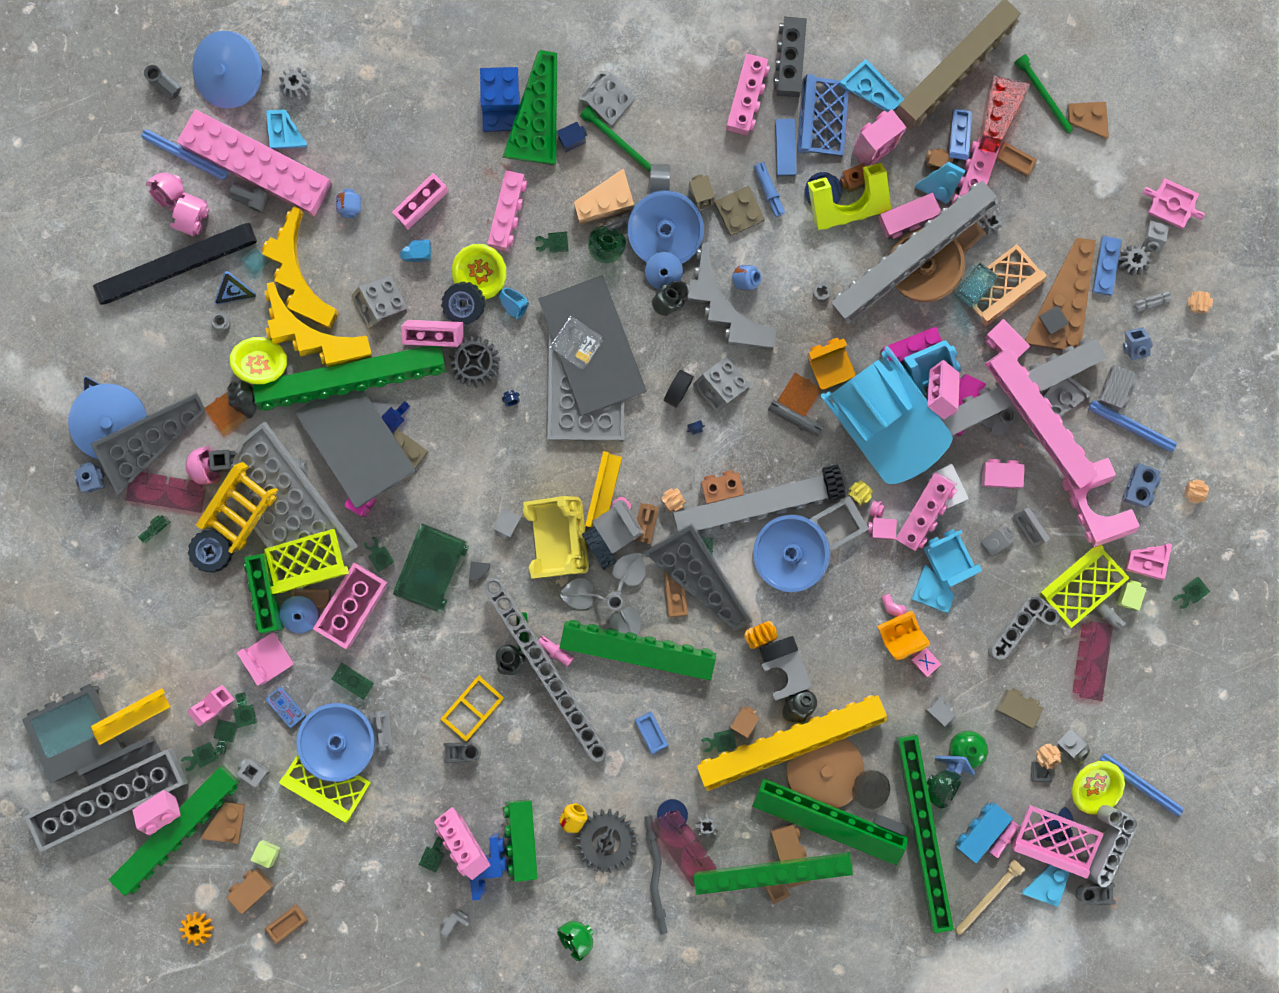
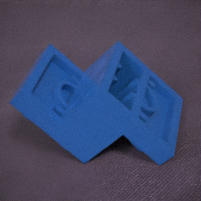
[480,67,520,132]
[470,833,507,901]

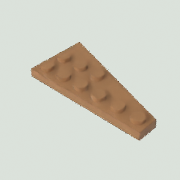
[1025,237,1096,350]

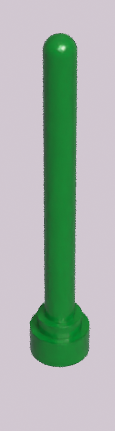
[1014,54,1073,133]
[579,105,651,172]

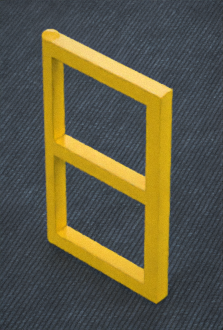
[440,675,504,742]

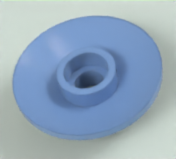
[645,252,683,290]
[280,596,319,633]

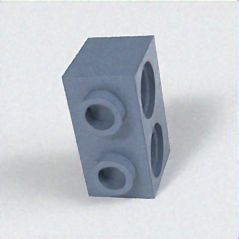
[1122,463,1161,508]

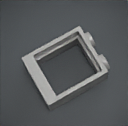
[810,496,869,551]

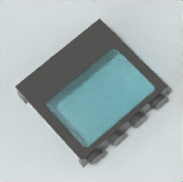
[22,684,126,783]

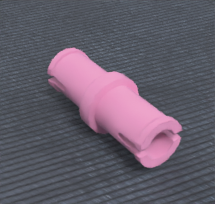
[539,635,575,667]
[988,821,1020,858]

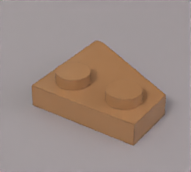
[1067,102,1109,139]
[201,802,245,844]

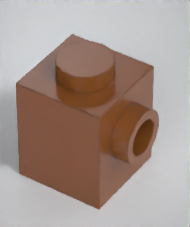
[840,163,865,193]

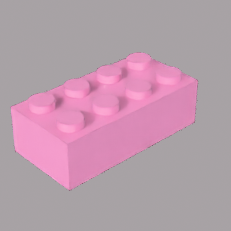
[852,109,906,167]
[313,563,390,649]

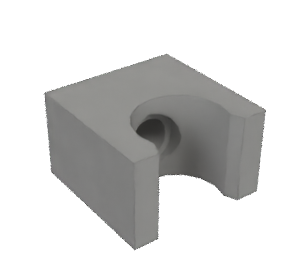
[760,651,812,701]

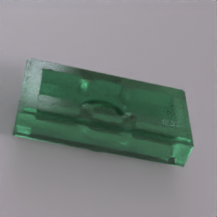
[331,663,375,700]

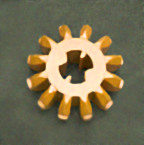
[744,621,778,649]
[179,912,214,946]

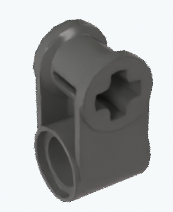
[443,743,481,763]
[1076,883,1116,905]

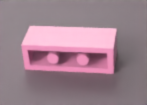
[392,173,449,230]
[878,193,941,239]
[401,320,464,347]
[928,360,960,420]

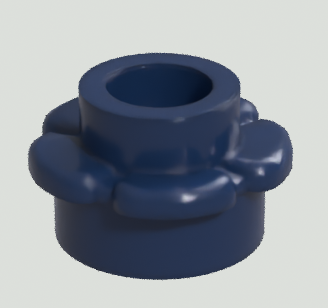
[502,390,520,407]
[687,420,705,435]

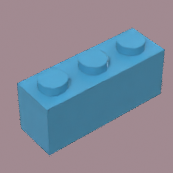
[955,802,1013,863]

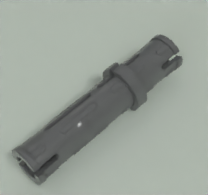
[768,399,824,437]

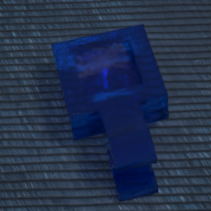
[381,401,410,433]

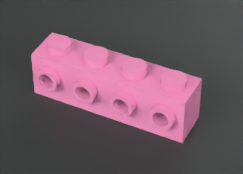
[726,53,770,136]
[951,136,1001,205]
[488,170,527,252]
[896,472,957,551]
[434,807,490,880]

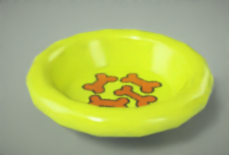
[452,244,507,300]
[230,337,287,384]
[1071,761,1125,815]

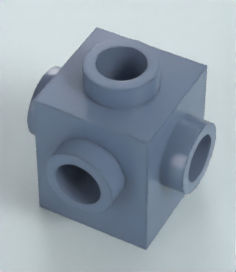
[1123,327,1153,360]
[74,463,105,493]

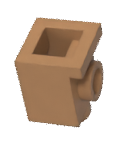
[924,148,954,171]

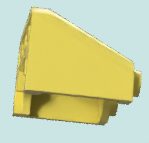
[523,496,589,579]

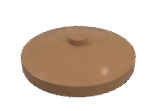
[890,228,965,302]
[786,738,864,809]

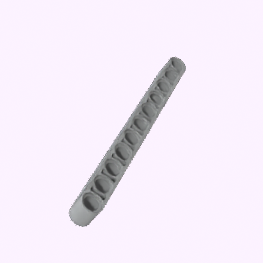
[484,578,606,761]

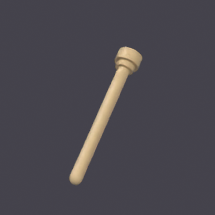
[956,859,1025,935]

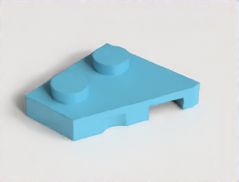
[266,109,307,149]
[915,162,966,204]
[911,565,955,613]
[1022,864,1070,907]

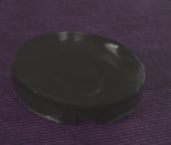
[852,770,891,809]

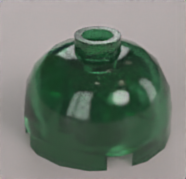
[588,226,626,263]
[927,770,963,810]

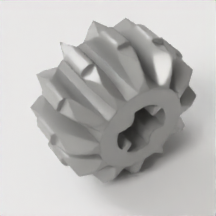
[279,67,311,99]
[1118,244,1152,277]

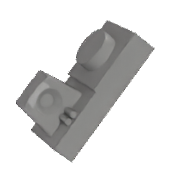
[1013,507,1050,548]

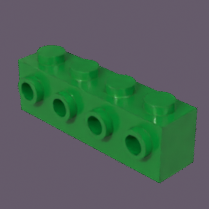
[244,553,283,634]
[503,799,538,882]

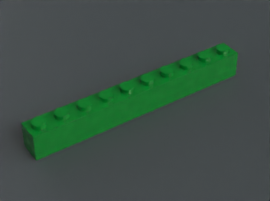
[253,346,447,411]
[895,734,954,934]

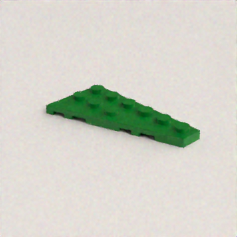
[502,50,557,166]

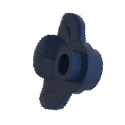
[1038,807,1073,842]

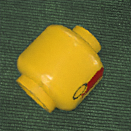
[559,803,587,833]

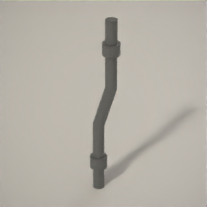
[644,815,668,934]

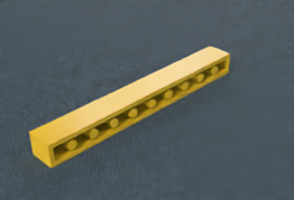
[697,695,888,791]

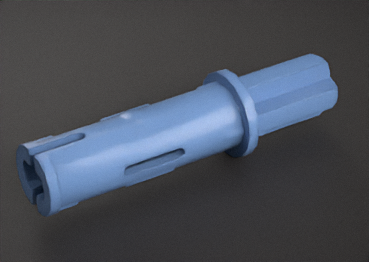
[753,162,785,217]

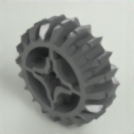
[448,336,500,388]

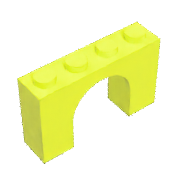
[808,163,891,230]

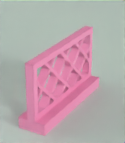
[1011,805,1104,878]

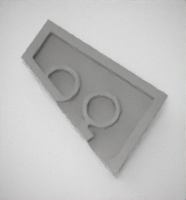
[1043,377,1093,416]

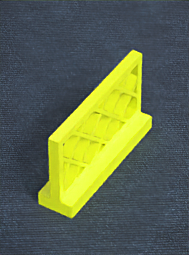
[265,529,349,594]
[1039,545,1129,628]
[279,754,371,824]

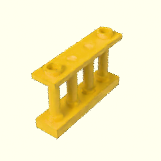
[196,462,278,553]

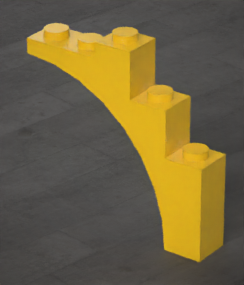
[262,206,339,330]
[264,282,372,367]

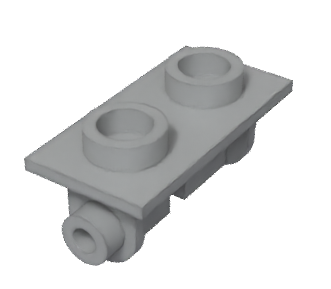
[369,710,393,751]

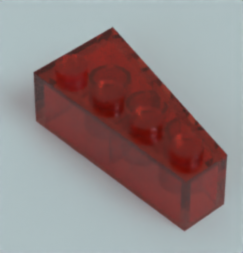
[978,75,1030,153]

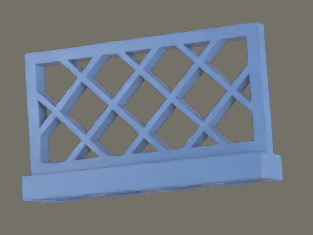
[797,74,849,157]

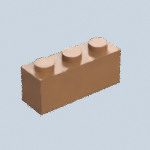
[770,823,811,888]

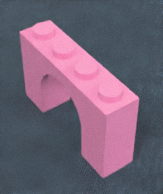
[1062,458,1140,548]

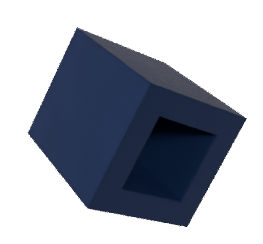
[557,122,588,152]

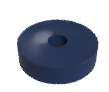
[657,799,688,831]

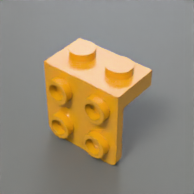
[807,338,855,390]
[877,610,930,660]

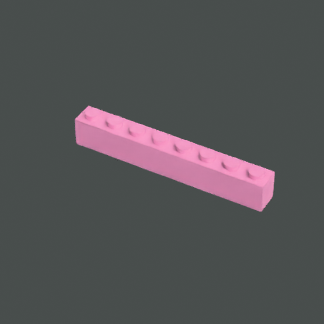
[985,348,1098,489]

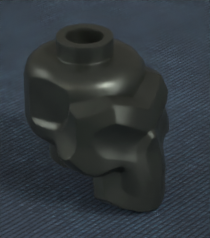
[652,281,688,316]
[227,380,257,418]
[496,645,525,675]
[782,690,817,723]

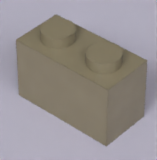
[688,175,715,210]
[995,688,1044,729]

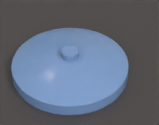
[193,31,262,108]
[628,190,704,264]
[68,384,147,459]
[753,515,830,592]
[296,703,375,782]

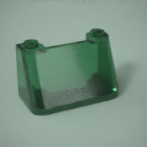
[393,523,469,613]

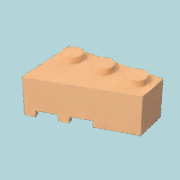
[574,168,634,225]

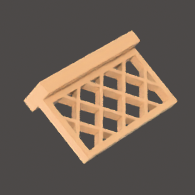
[957,244,1047,327]

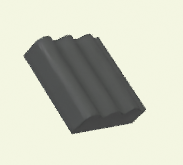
[1038,305,1069,335]

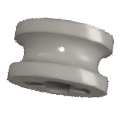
[813,283,831,301]

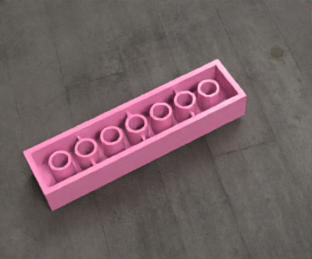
[177,109,332,217]

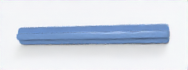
[141,129,228,180]
[1088,401,1177,452]
[1099,754,1184,816]

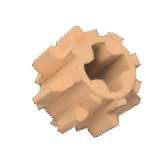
[1188,291,1213,313]
[1184,479,1209,504]
[661,488,686,512]
[1036,744,1062,769]

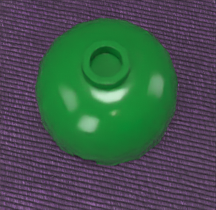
[949,731,988,769]
[557,921,594,962]

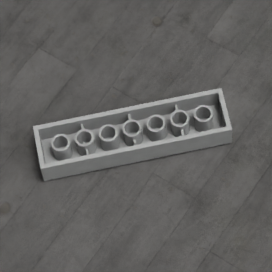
[24,748,189,852]

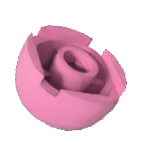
[146,172,185,211]
[185,446,221,485]

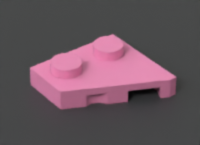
[1125,544,1172,581]

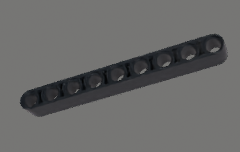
[93,223,257,305]

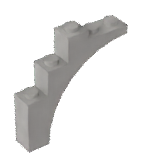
[686,243,776,350]

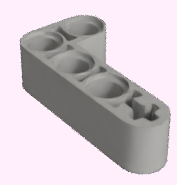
[988,596,1059,660]
[1087,805,1137,887]

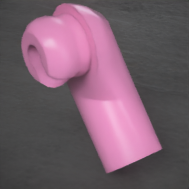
[881,594,907,617]

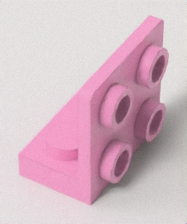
[237,633,294,686]

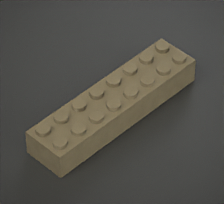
[895,0,1021,131]

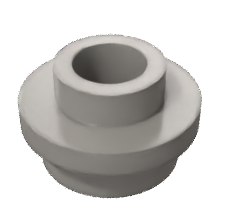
[210,312,230,331]

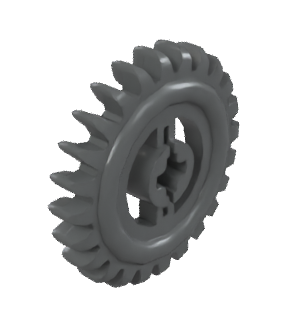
[575,809,638,873]

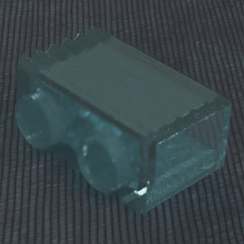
[955,262,998,308]

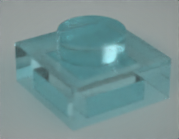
[241,247,269,274]

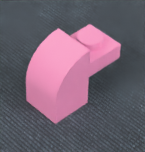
[187,685,235,727]

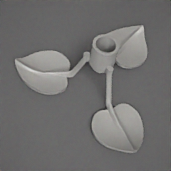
[560,553,645,636]

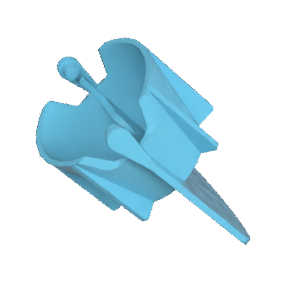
[821,346,953,484]

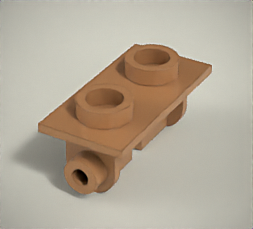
[633,503,659,544]

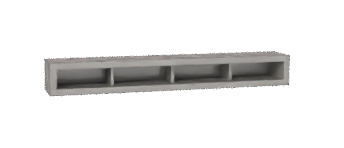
[673,475,828,534]

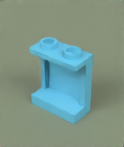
[904,340,961,395]
[923,529,982,589]

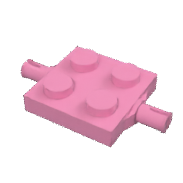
[1142,178,1205,229]

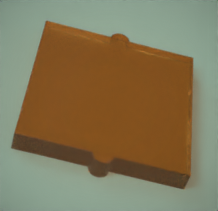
[778,373,821,417]
[205,391,249,435]

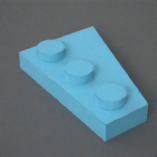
[838,59,904,112]

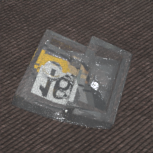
[549,316,604,371]

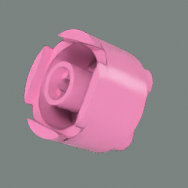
[170,192,210,236]

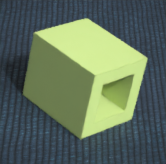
[1116,580,1147,611]
[251,840,280,868]

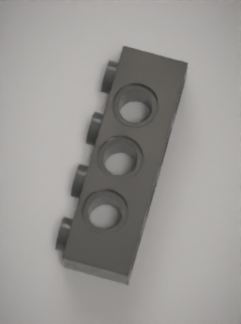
[774,16,807,97]

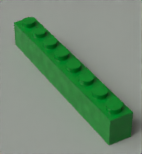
[559,620,716,681]
[108,766,240,896]
[752,778,908,866]
[693,852,854,895]

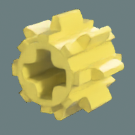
[848,480,873,506]

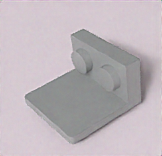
[578,70,634,125]
[351,276,407,329]
[693,357,750,413]
[592,500,644,553]

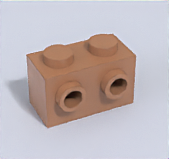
[701,470,744,504]

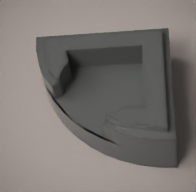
[469,561,490,581]
[1031,762,1052,782]

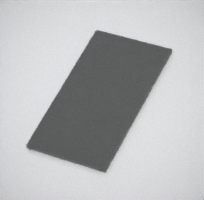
[538,275,647,416]
[295,390,417,509]

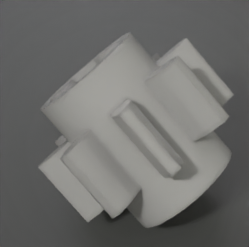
[979,211,1003,235]
[695,813,719,838]

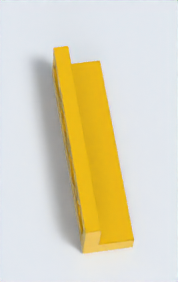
[585,451,622,528]
[90,688,171,746]

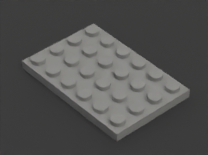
[548,326,625,441]

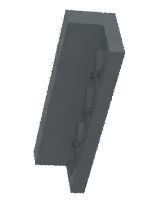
[77,736,161,786]

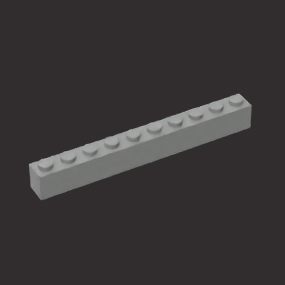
[831,180,999,324]
[939,337,1107,435]

